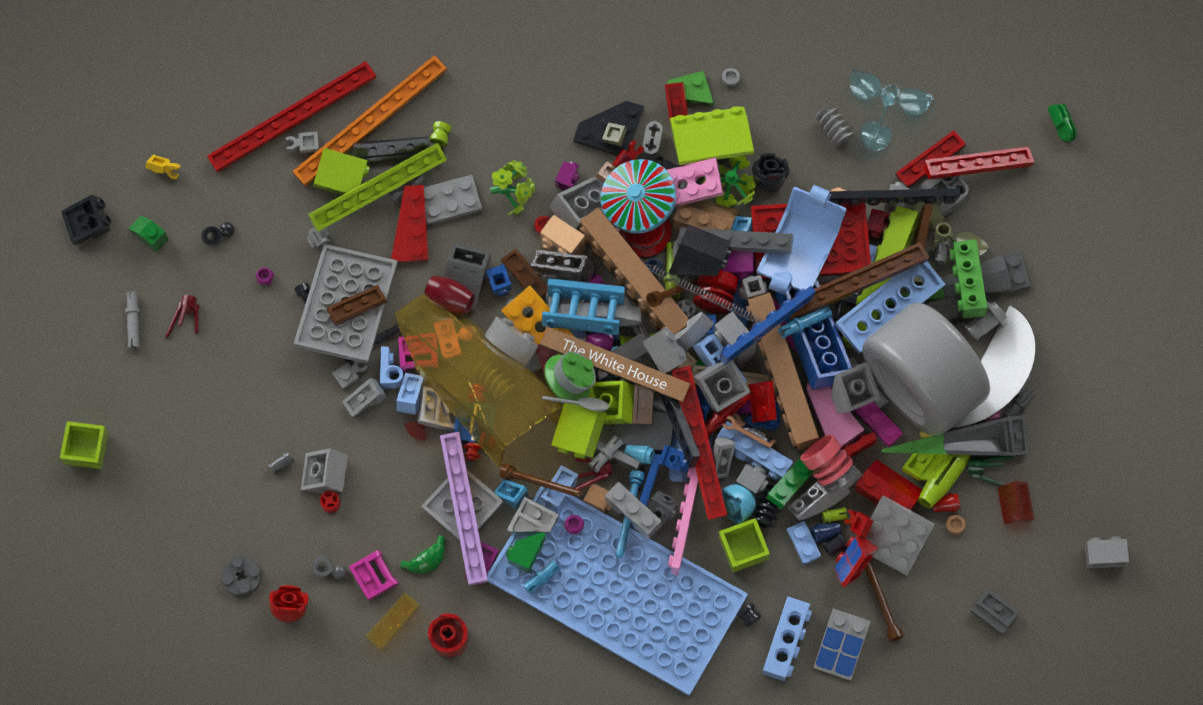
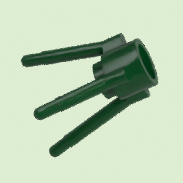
[968,456,1014,488]

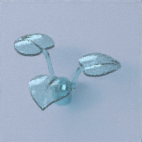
[850,69,934,151]

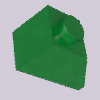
[128,216,169,252]
[506,532,546,573]

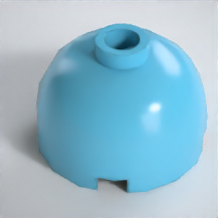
[721,484,756,524]

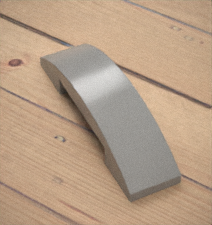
[644,312,713,363]

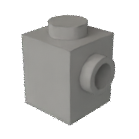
[736,464,769,493]

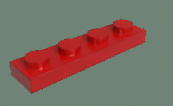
[895,130,966,188]

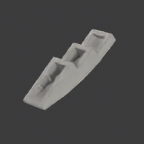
[562,303,642,327]

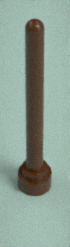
[646,278,698,307]
[499,463,582,497]
[865,561,904,642]

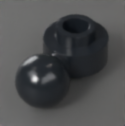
[201,222,235,245]

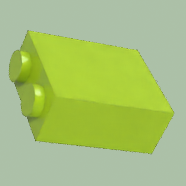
[313,148,369,195]
[551,403,607,459]

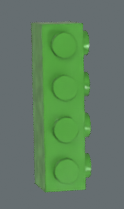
[950,240,987,318]

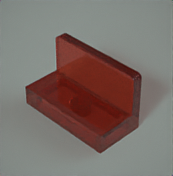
[998,481,1034,524]

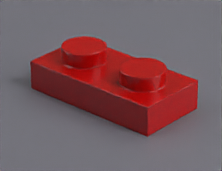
[665,82,688,122]
[841,432,877,458]

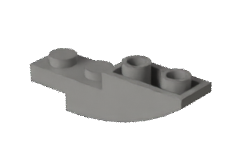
[787,464,863,520]

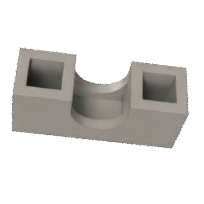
[605,482,662,540]

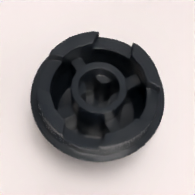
[752,153,790,191]

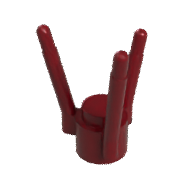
[165,295,200,338]
[575,458,612,490]

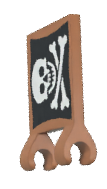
[723,413,777,448]

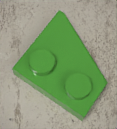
[668,71,713,106]

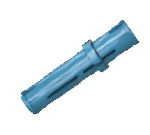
[778,306,832,338]

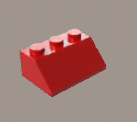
[855,459,922,511]

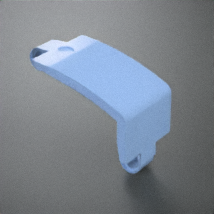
[757,185,846,296]

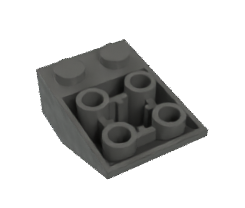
[444,243,491,312]

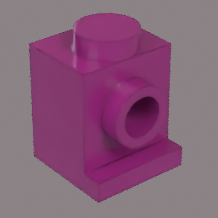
[555,161,580,191]

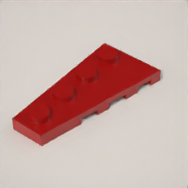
[391,185,429,263]

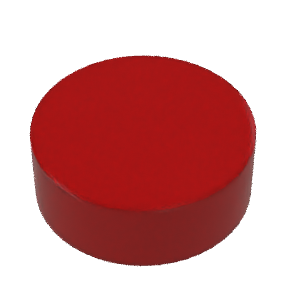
[534,216,551,235]

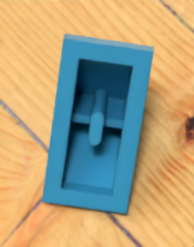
[494,479,529,511]

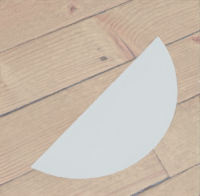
[952,306,1035,428]

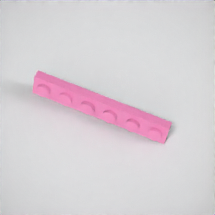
[668,467,699,576]

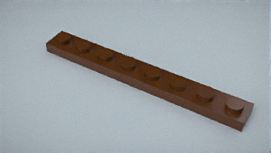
[783,242,929,320]

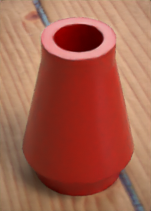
[933,493,961,513]

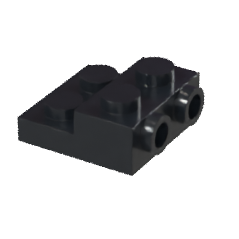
[61,194,111,245]

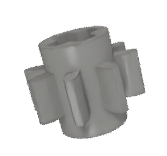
[307,227,331,249]

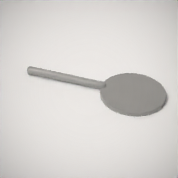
[542,396,609,411]

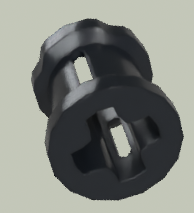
[822,533,848,558]

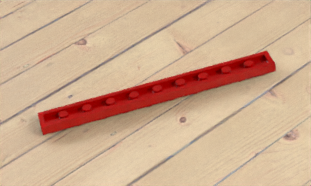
[207,61,376,173]

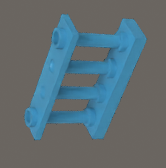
[542,279,625,335]

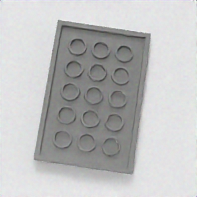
[294,244,398,364]

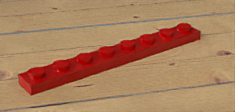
[672,365,727,521]

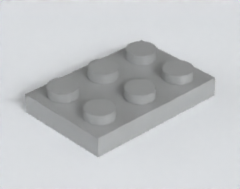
[424,174,482,225]

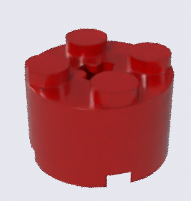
[428,613,469,657]

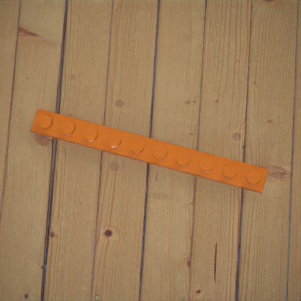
[292,55,447,187]

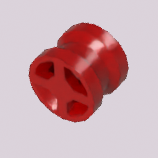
[320,491,341,513]

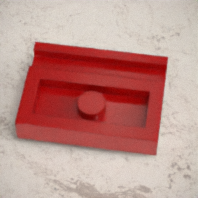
[749,381,777,423]

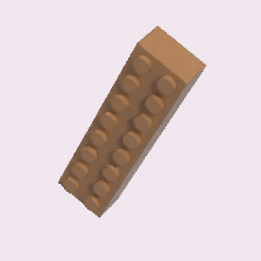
[579,208,689,335]
[746,293,819,451]

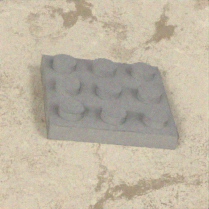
[421,469,504,541]
[866,496,935,576]

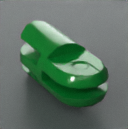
[1047,104,1077,142]

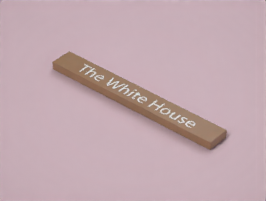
[540,327,691,402]

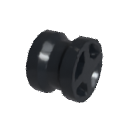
[737,603,762,627]

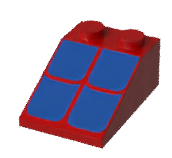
[834,535,879,588]

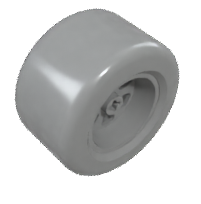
[862,303,990,436]

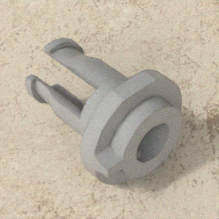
[965,301,1007,341]

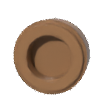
[946,515,966,536]

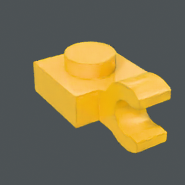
[145,155,181,179]

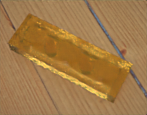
[366,592,420,650]

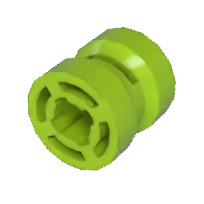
[429,121,452,146]

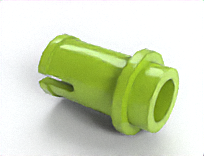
[822,507,848,524]

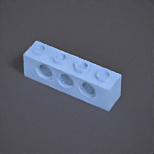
[762,596,812,682]

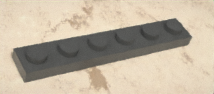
[677,227,794,254]

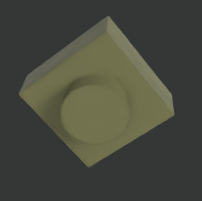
[602,123,627,146]

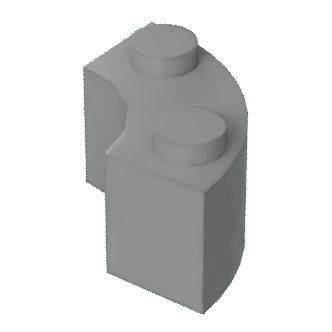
[485,316,538,366]

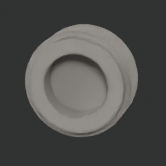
[722,68,740,88]

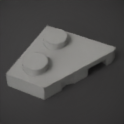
[418,386,455,432]
[507,497,560,533]

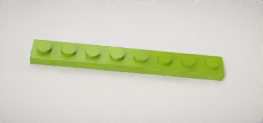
[308,143,447,231]

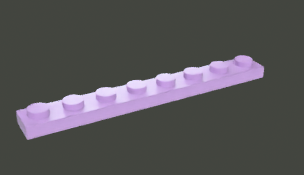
[440,432,488,586]

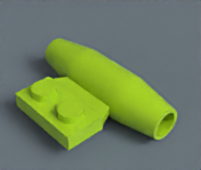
[902,453,971,509]

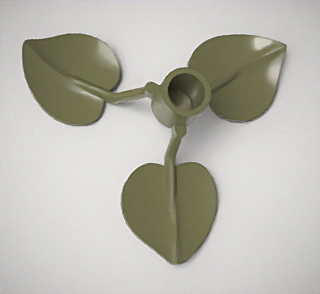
[914,202,989,283]

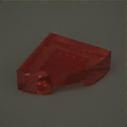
[404,421,426,440]

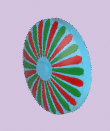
[601,159,676,234]

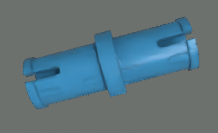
[523,560,561,595]

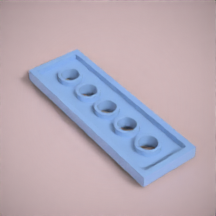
[835,262,945,354]

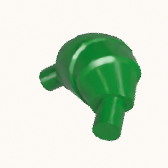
[400,535,446,574]

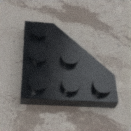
[573,101,644,156]

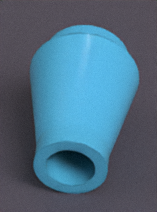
[624,445,655,465]

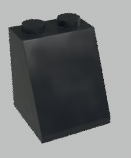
[669,224,732,276]

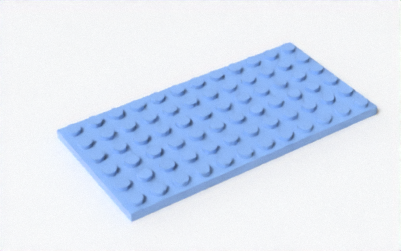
[487,486,748,697]

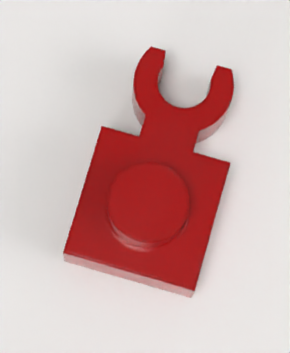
[612,140,644,168]
[844,509,874,538]

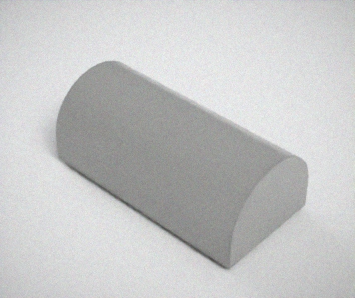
[712,437,735,478]

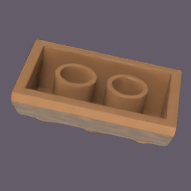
[673,199,739,230]

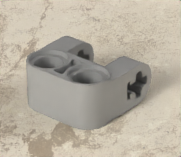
[920,176,969,216]

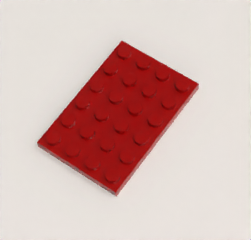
[751,203,871,280]

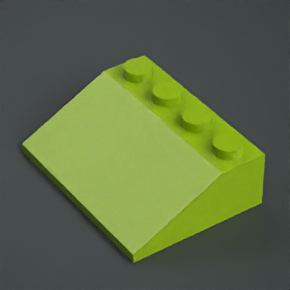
[670,106,754,165]

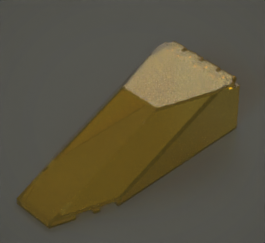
[394,293,563,467]

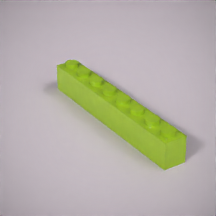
[842,206,920,352]

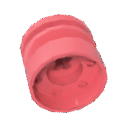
[801,434,853,486]

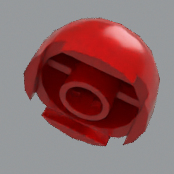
[269,585,309,623]

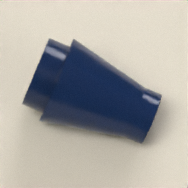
[811,523,841,543]

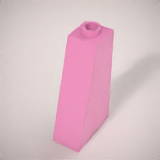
[805,382,864,451]

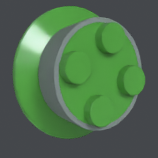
[544,351,596,401]

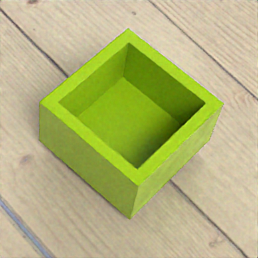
[60,421,109,469]
[718,518,770,573]

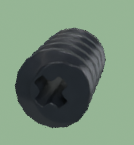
[750,484,781,528]

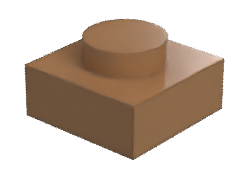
[596,161,616,183]

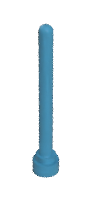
[616,470,645,559]

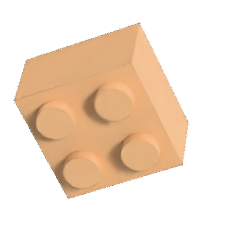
[540,215,586,266]

